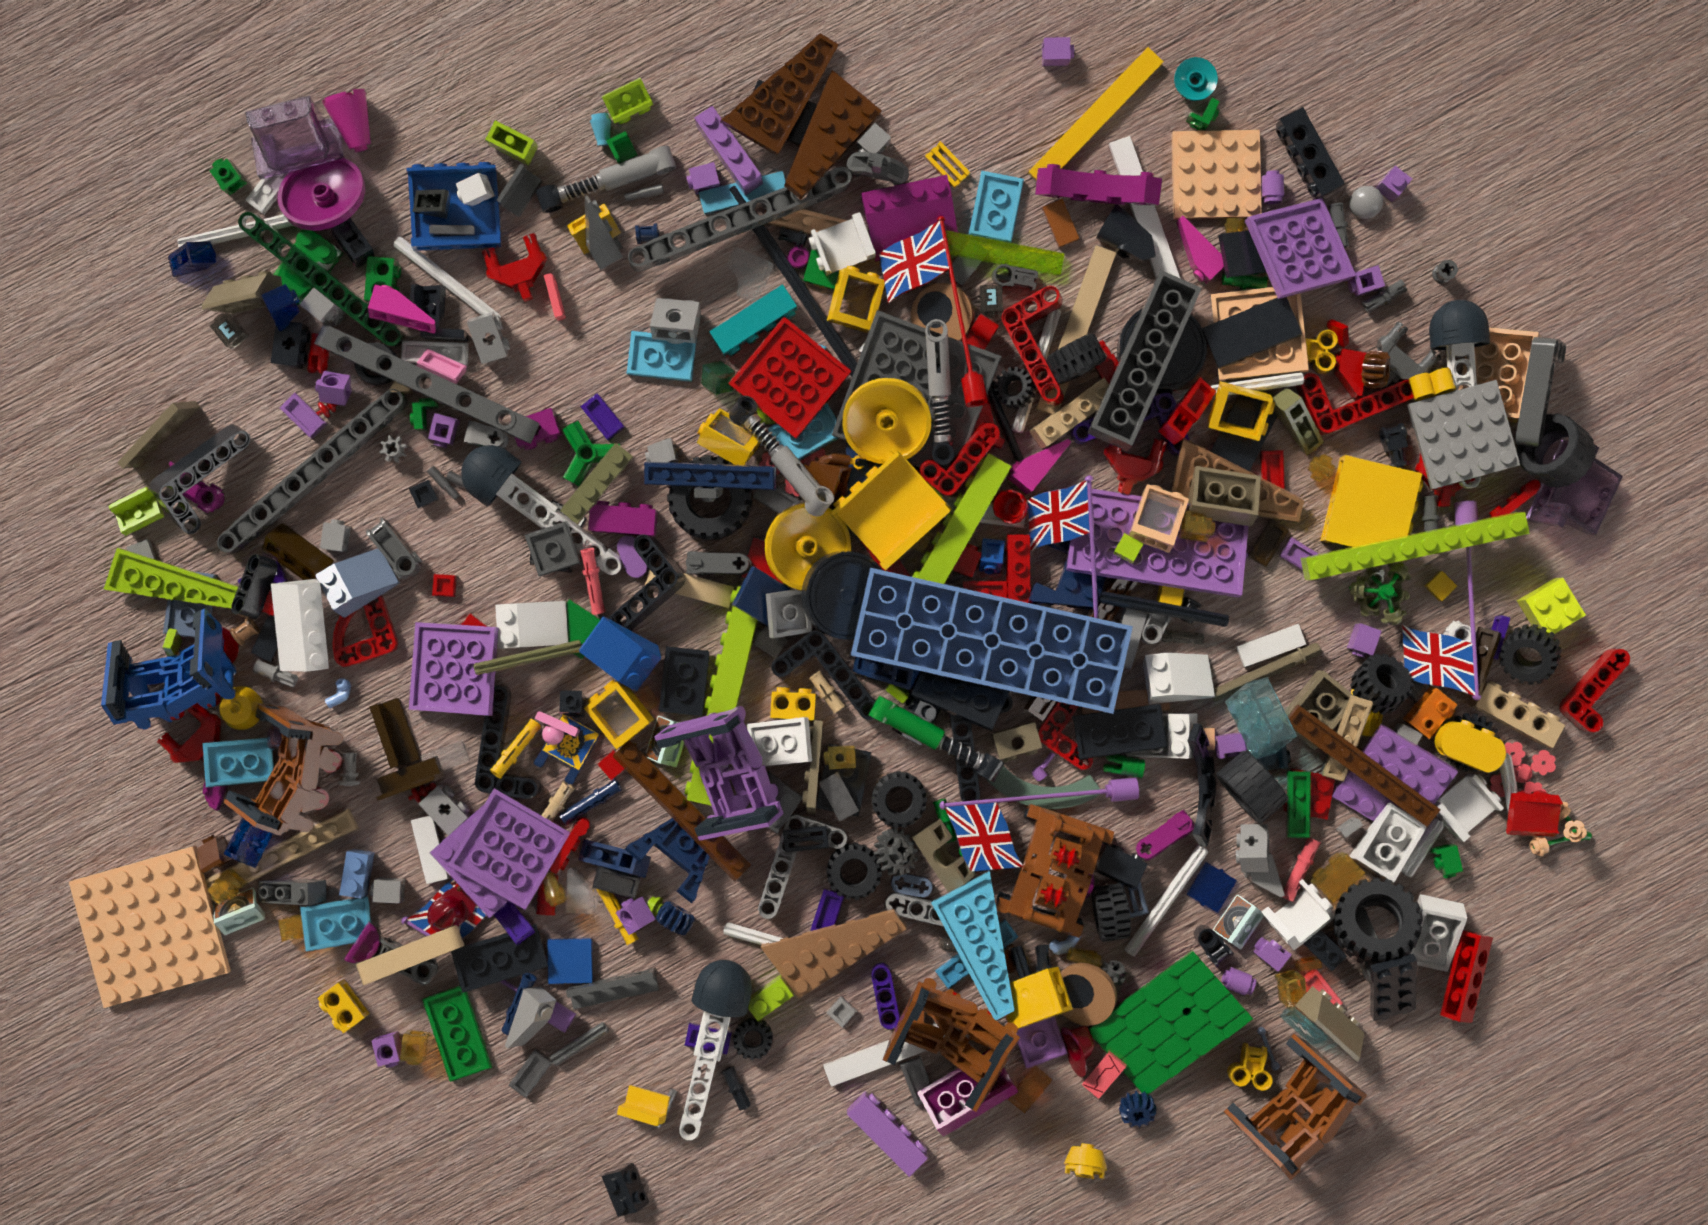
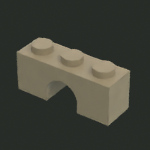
[912,819,977,892]

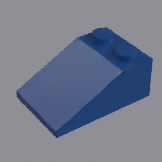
[579,616,661,691]

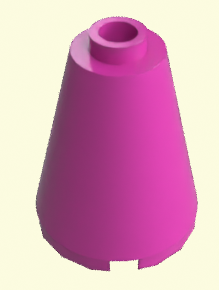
[322,88,371,153]

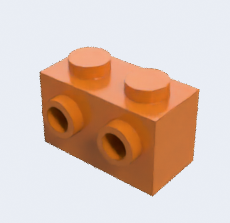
[1403,685,1457,739]

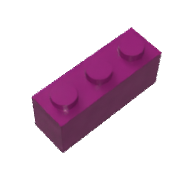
[588,501,658,537]

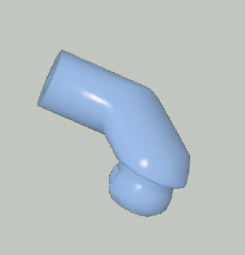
[325,678,351,708]
[1049,935,1081,955]

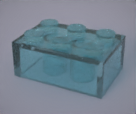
[1225,677,1297,759]

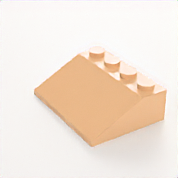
[1459,328,1541,423]

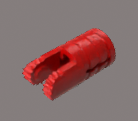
[307,333,330,374]
[536,875,558,916]

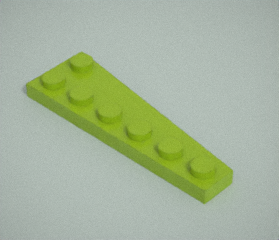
[104,548,238,608]

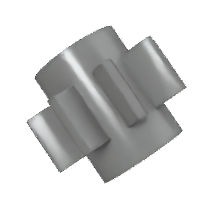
[379,435,408,463]

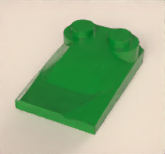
[273,229,344,307]

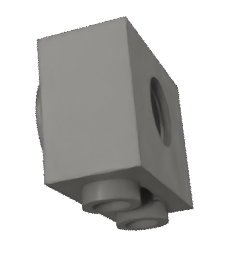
[650,298,701,344]

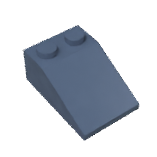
[315,548,400,618]

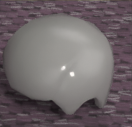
[1349,186,1383,219]

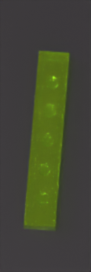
[946,230,1065,276]

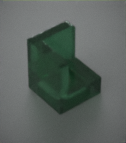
[701,361,736,395]

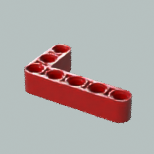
[1001,286,1064,406]
[1296,373,1414,435]

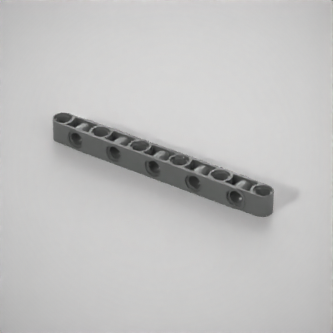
[628,167,852,272]
[314,324,540,444]
[217,389,408,553]

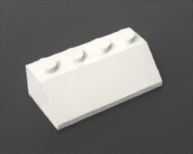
[271,579,329,672]

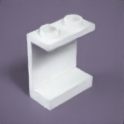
[808,212,875,276]
[1434,773,1504,842]
[1262,879,1335,950]

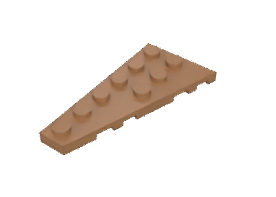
[761,909,907,999]

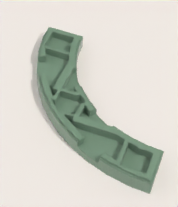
[986,767,1100,809]

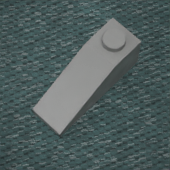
[505,986,556,1048]

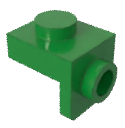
[1186,98,1220,130]
[410,398,439,431]

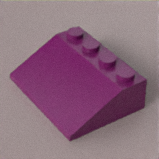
[861,175,960,262]

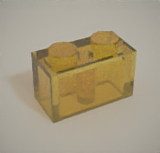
[1310,852,1365,903]

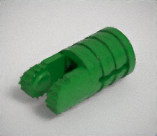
[1103,754,1145,779]

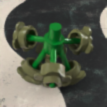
[1349,562,1411,625]

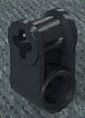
[1193,925,1234,968]

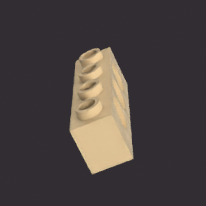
[1029,378,1109,449]
[1469,681,1565,748]

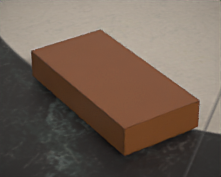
[1042,198,1079,248]

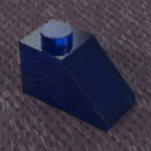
[168,241,216,277]
[261,284,300,332]

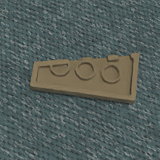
[117,401,201,469]
[803,720,823,815]

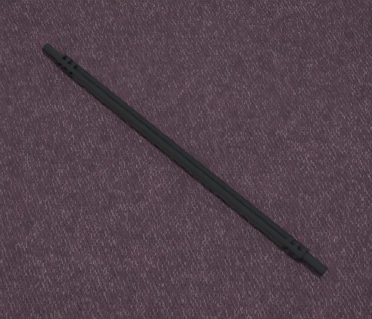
[729,185,929,475]

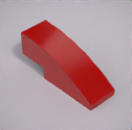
[1158,378,1216,445]

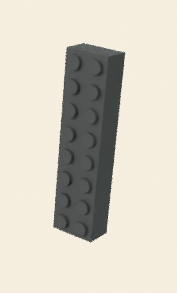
[1087,270,1202,451]

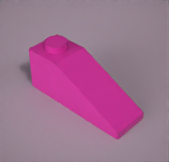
[1176,216,1224,284]
[368,285,436,334]
[1007,439,1071,495]

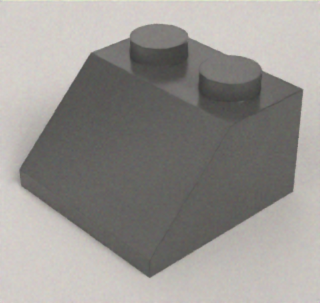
[745,771,803,833]

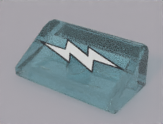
[1280,1004,1328,1045]

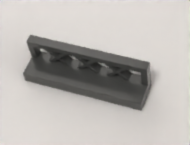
[566,968,660,1009]

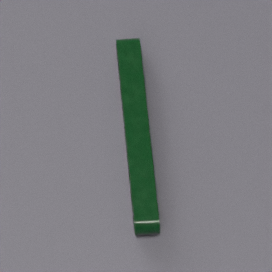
[238,212,404,346]

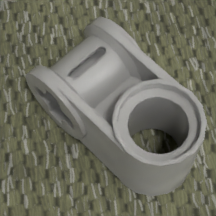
[464,421,509,448]
[1140,612,1172,645]

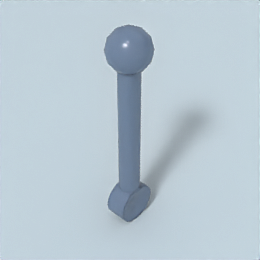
[1257,1027,1280,1071]

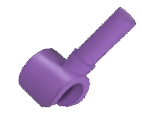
[1032,752,1055,781]

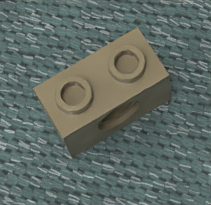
[991,721,1042,762]

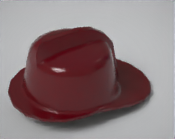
[427,887,476,932]
[1061,1026,1094,1077]

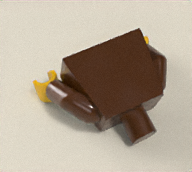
[803,453,864,510]

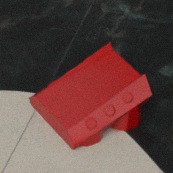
[1506,790,1563,837]

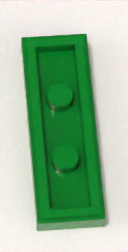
[1286,771,1311,838]

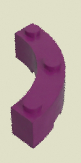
[1035,164,1162,205]

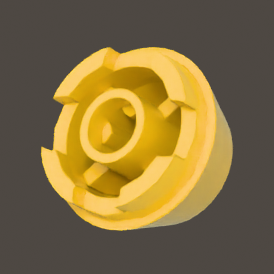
[219,686,263,730]
[1064,1143,1107,1179]

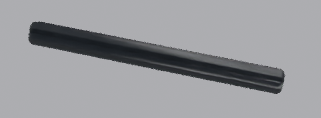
[1099,591,1229,627]

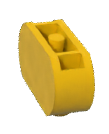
[1435,720,1506,772]

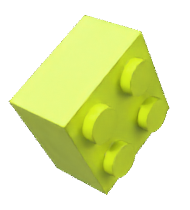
[1517,578,1586,634]

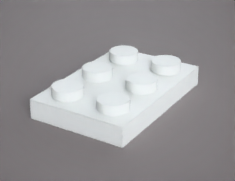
[747,717,812,766]

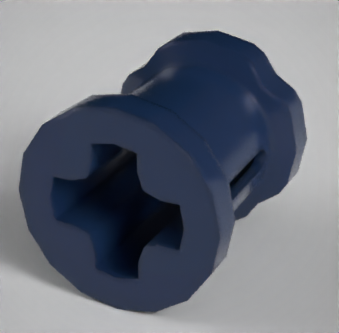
[635,223,659,244]

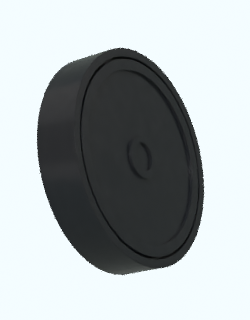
[1117,308,1207,393]
[801,551,883,640]

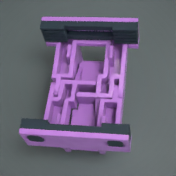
[654,706,784,840]

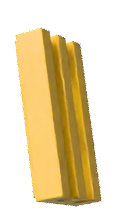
[924,141,970,189]

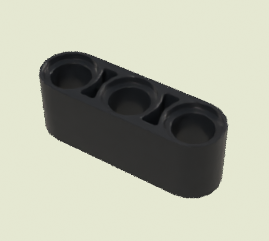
[231,554,278,620]

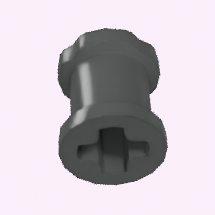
[1432,260,1458,283]

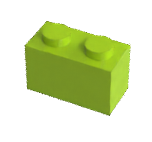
[485,120,538,166]
[748,974,794,1021]

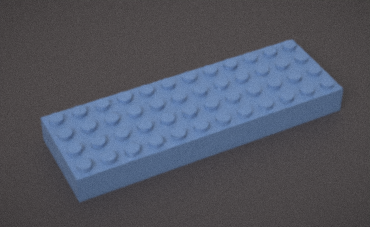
[851,568,1133,714]

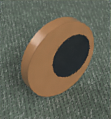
[911,283,974,341]
[1060,963,1117,1026]

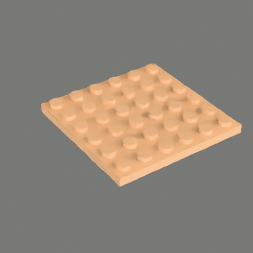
[69,845,231,1008]

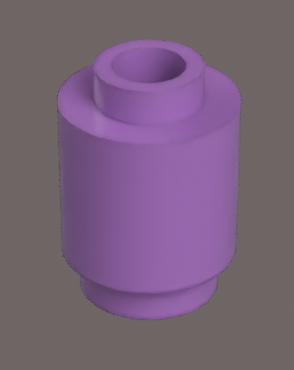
[1262,170,1284,204]
[1221,967,1256,996]

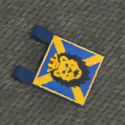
[534,715,601,784]

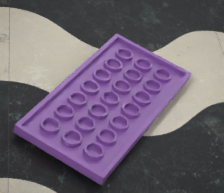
[1066,489,1248,598]

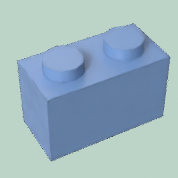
[339,849,375,899]

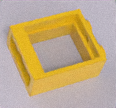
[827,266,885,333]
[1207,381,1275,441]

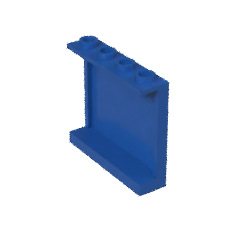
[406,162,502,251]

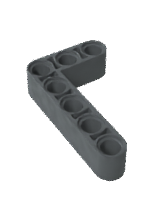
[1516,337,1566,448]

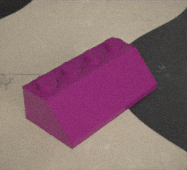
[917,1048,1019,1137]

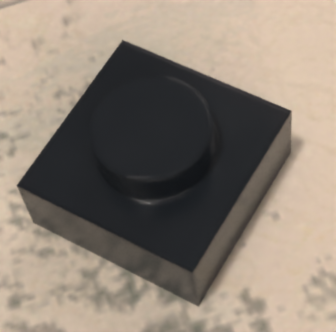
[409,479,439,509]

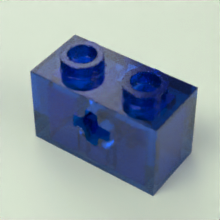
[224,817,273,868]

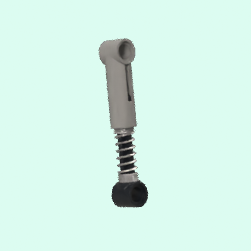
[536,146,676,213]
[925,319,954,465]
[729,395,834,517]

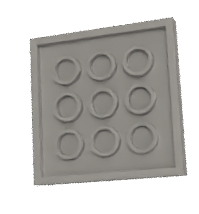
[1408,380,1520,489]

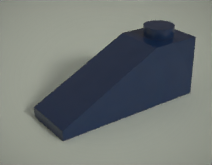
[853,657,922,690]
[578,839,651,878]

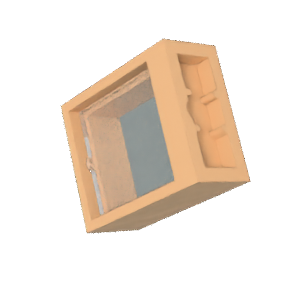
[1129,484,1189,553]

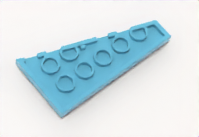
[931,871,1014,1020]

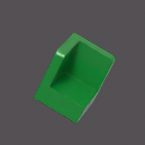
[606,131,638,164]

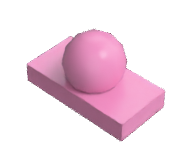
[416,348,467,384]
[535,711,580,745]

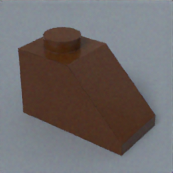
[197,834,236,874]

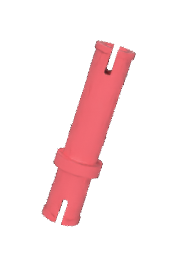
[580,548,606,615]
[1283,838,1321,902]

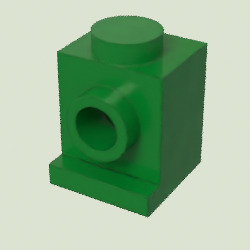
[209,158,247,196]
[1430,843,1463,878]

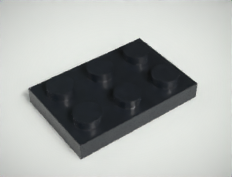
[659,646,710,716]
[816,743,872,817]

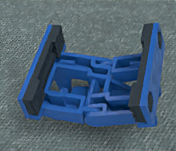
[101,608,236,730]

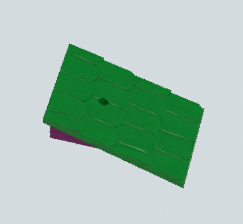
[1088,950,1253,1094]

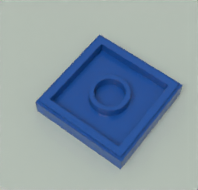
[547,938,593,984]

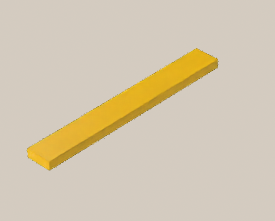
[1028,47,1164,182]

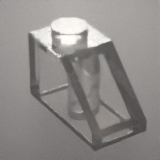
[566,866,600,914]

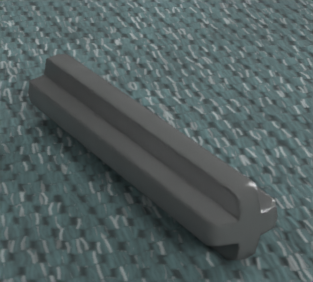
[550,1022,609,1066]

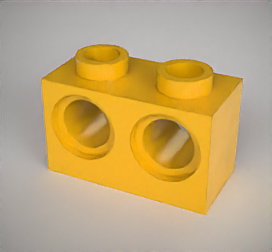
[770,687,816,720]
[317,979,370,1033]

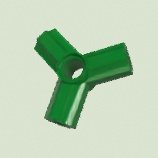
[562,421,620,486]

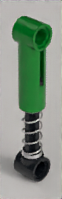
[869,695,1005,783]

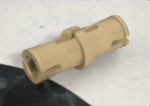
[809,671,845,714]
[541,781,575,822]

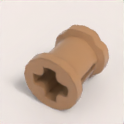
[230,618,260,645]

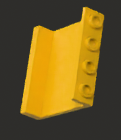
[832,451,952,570]
[1320,455,1423,547]

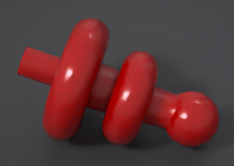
[316,402,337,418]
[408,783,436,803]

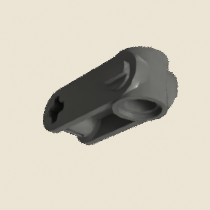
[366,517,423,580]
[686,551,752,575]
[372,937,438,986]

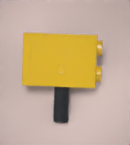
[1006,946,1073,1029]

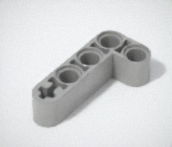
[885,892,943,926]

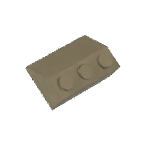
[202,271,284,314]
[1187,466,1261,527]
[1295,986,1364,1061]

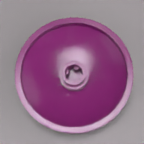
[277,155,366,231]

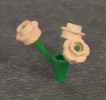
[1529,802,1592,857]

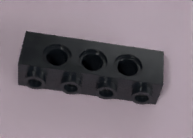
[1276,107,1345,199]

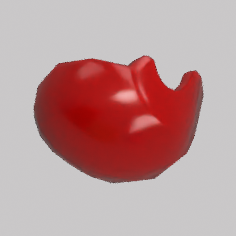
[992,490,1029,524]

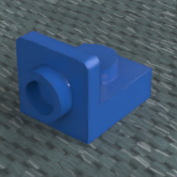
[979,538,1004,574]

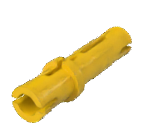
[490,719,541,779]
[596,889,639,945]

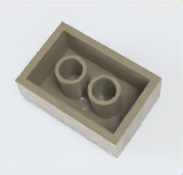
[1276,670,1354,750]

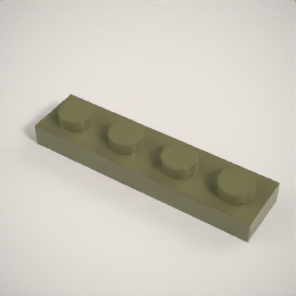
[560,443,633,525]

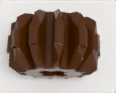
[1361,350,1391,388]

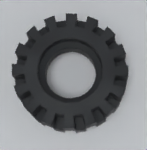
[994,367,1036,409]
[733,1017,773,1060]

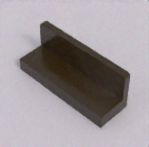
[261,523,334,580]
[1476,626,1502,696]
[369,698,420,769]
[376,756,445,801]

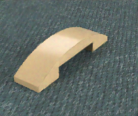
[645,566,735,608]

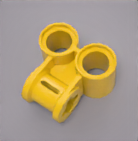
[1305,330,1338,374]
[1409,367,1456,402]
[1227,1043,1273,1091]

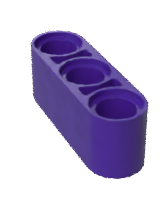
[871,963,899,1029]

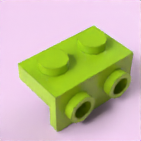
[601,78,654,124]
[108,487,164,536]

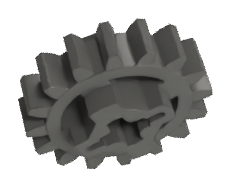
[874,828,918,877]

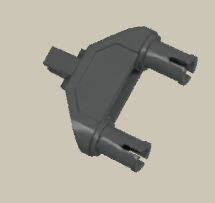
[847,152,909,186]
[1377,322,1442,389]

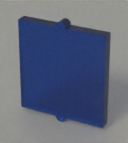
[1187,862,1237,913]

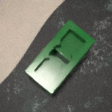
[364,256,401,303]

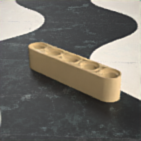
[356,925,465,985]

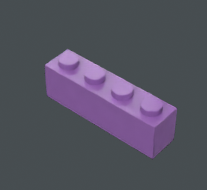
[694,106,763,196]
[847,1091,928,1177]

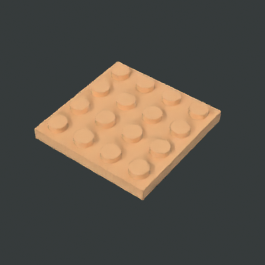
[1172,130,1262,220]
[1211,287,1309,381]

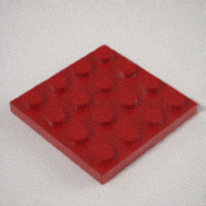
[728,317,852,439]

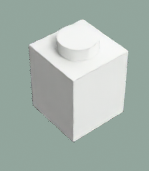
[456,173,495,206]

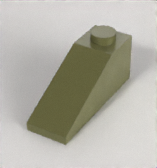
[1273,387,1324,456]

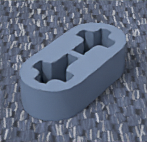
[891,874,932,897]

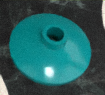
[1174,57,1218,101]

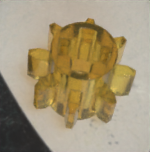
[1308,454,1335,482]

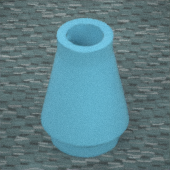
[590,113,611,146]

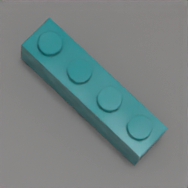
[709,284,798,357]

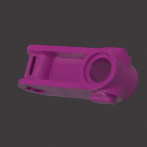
[169,461,225,514]
[1136,809,1195,861]

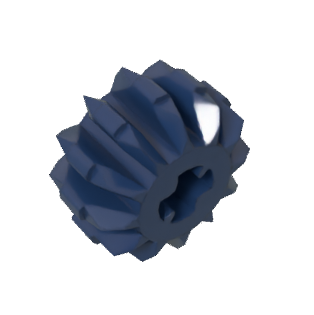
[656,902,695,935]
[1119,1091,1157,1129]

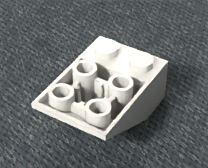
[1126,713,1197,759]

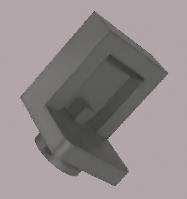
[694,487,723,502]

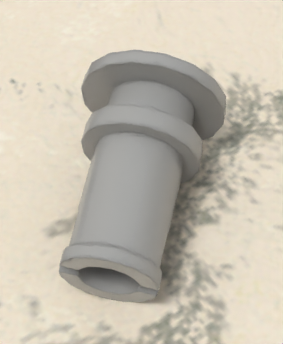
[338,753,360,786]

